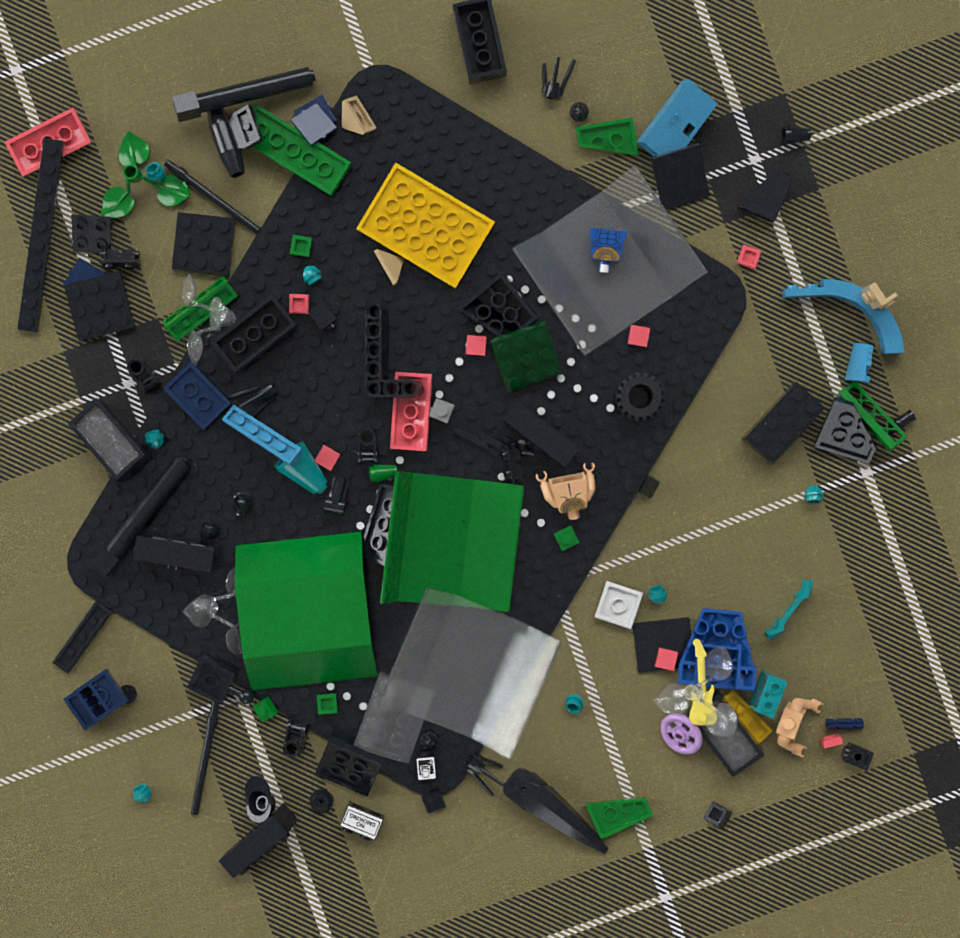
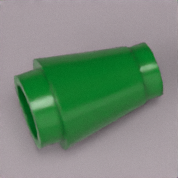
[368,464,397,483]

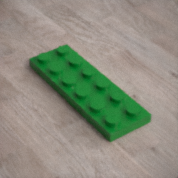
[252,104,352,196]

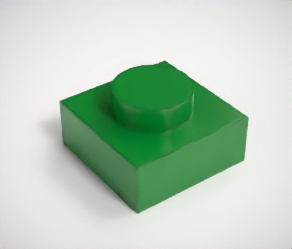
[290,235,312,258]
[554,525,579,551]
[317,693,338,715]
[252,696,279,722]

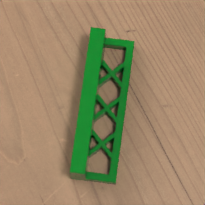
[162,275,238,342]
[838,381,908,452]

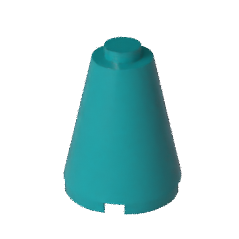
[275,441,327,494]

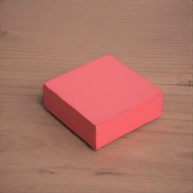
[736,245,761,270]
[289,294,309,314]
[627,325,650,347]
[466,335,487,356]
[315,445,341,471]
[655,647,678,671]
[819,734,843,748]

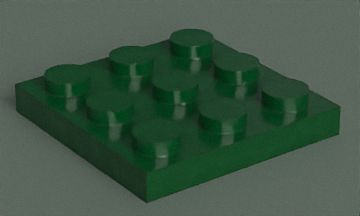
[490,321,562,393]

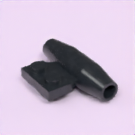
[207,105,264,178]

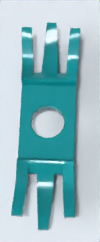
[764,579,813,640]

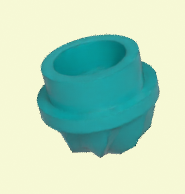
[145,162,165,183]
[303,266,323,286]
[145,429,164,449]
[804,485,824,504]
[648,585,667,604]
[565,693,584,713]
[132,783,151,803]

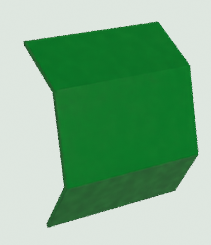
[380,471,524,612]
[235,532,378,690]

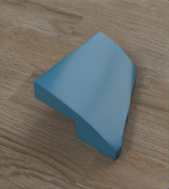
[845,343,873,383]

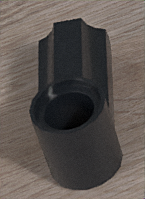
[323,476,350,516]

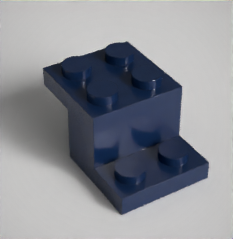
[63,669,129,730]

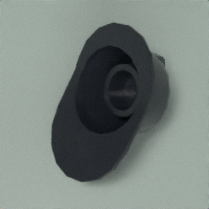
[245,776,276,823]

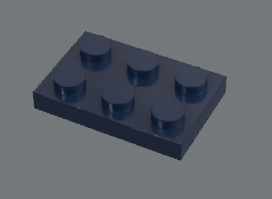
[163,362,232,430]

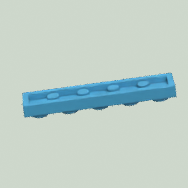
[222,405,304,467]

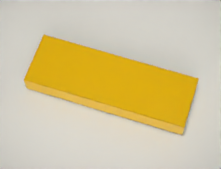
[724,690,773,744]

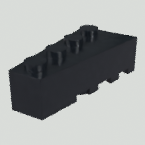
[218,802,299,878]

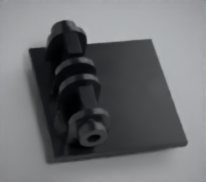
[71,214,113,253]

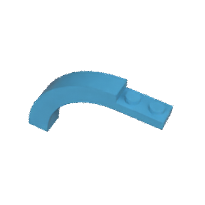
[782,279,904,355]

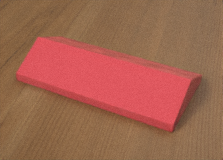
[5,108,92,177]
[390,372,433,451]

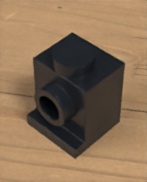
[841,742,874,771]

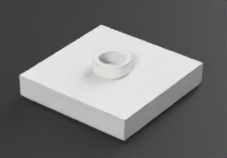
[594,581,643,629]

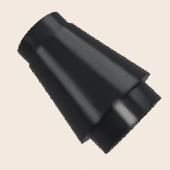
[781,125,811,144]

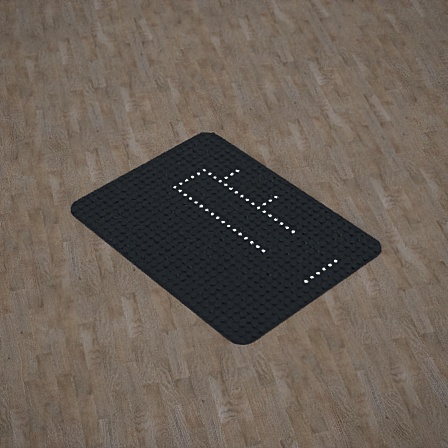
[67,65,746,795]

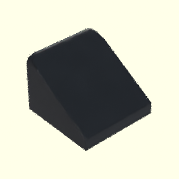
[639,476,660,498]
[704,801,733,828]

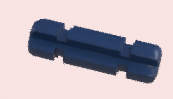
[825,718,864,730]

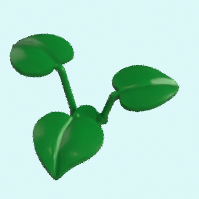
[101,131,190,218]

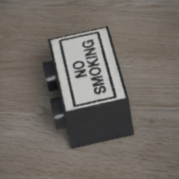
[340,801,385,841]

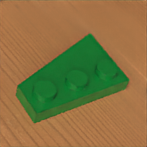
[575,117,639,156]
[585,797,653,839]

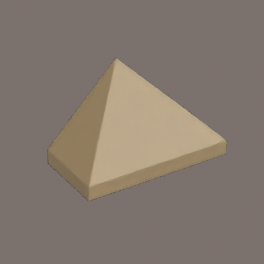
[342,95,376,135]
[374,249,404,286]

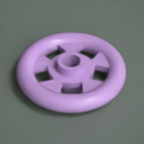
[660,714,702,754]

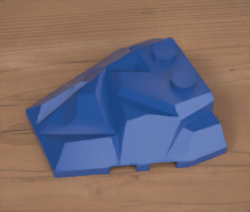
[678,608,757,691]

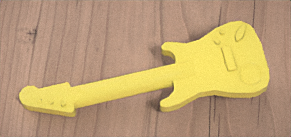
[689,639,717,725]

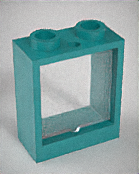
[749,670,787,719]

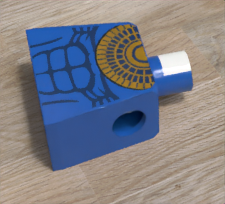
[590,228,627,273]

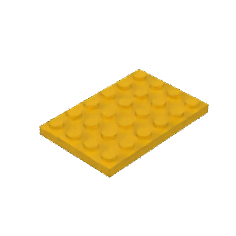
[356,163,495,289]

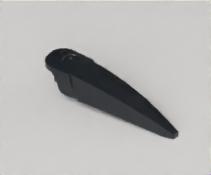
[503,768,609,854]

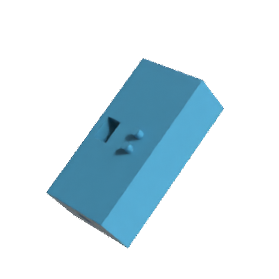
[636,79,718,157]

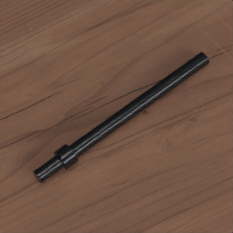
[164,159,260,234]
[191,701,219,815]

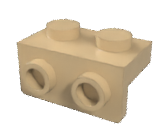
[861,282,898,310]

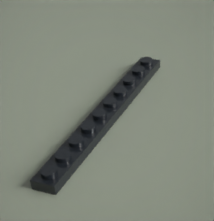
[17,138,65,332]

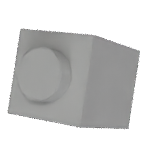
[429,398,454,424]

